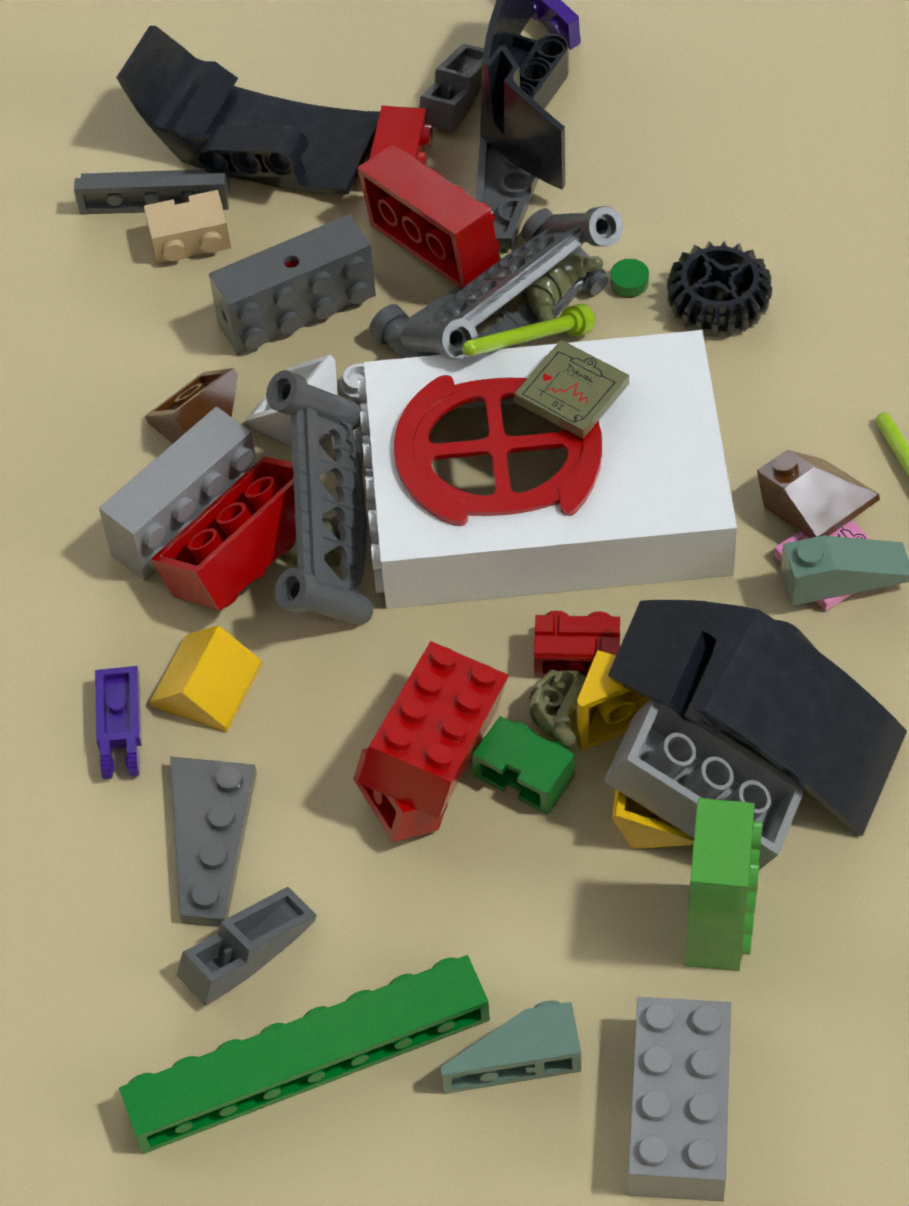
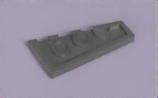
[476,136,539,249]
[170,756,257,927]

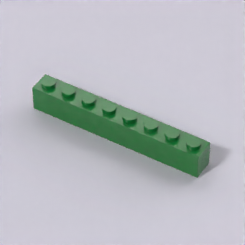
[119,955,490,1154]

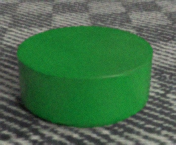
[610,259,649,297]

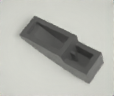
[419,43,484,132]
[176,887,317,1005]

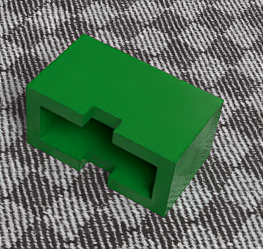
[472,716,575,815]

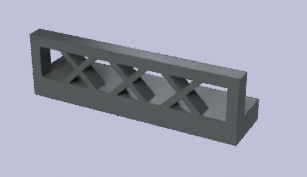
[74,169,230,215]

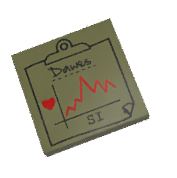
[514,340,629,439]

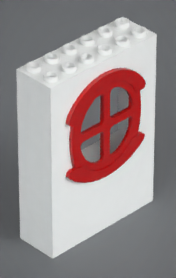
[357,330,737,609]

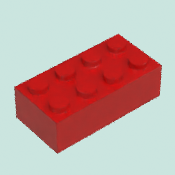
[357,144,500,289]
[150,456,324,611]
[357,641,509,818]

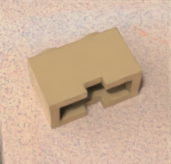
[144,190,231,264]

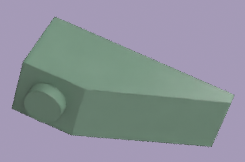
[781,535,909,606]
[440,1001,581,1094]

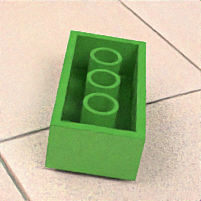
[685,798,763,971]

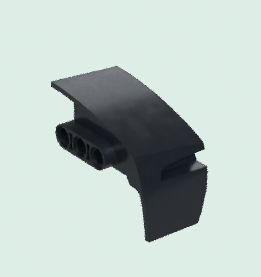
[480,0,569,190]
[116,26,380,195]
[608,600,907,836]

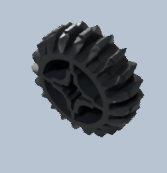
[667,240,772,337]

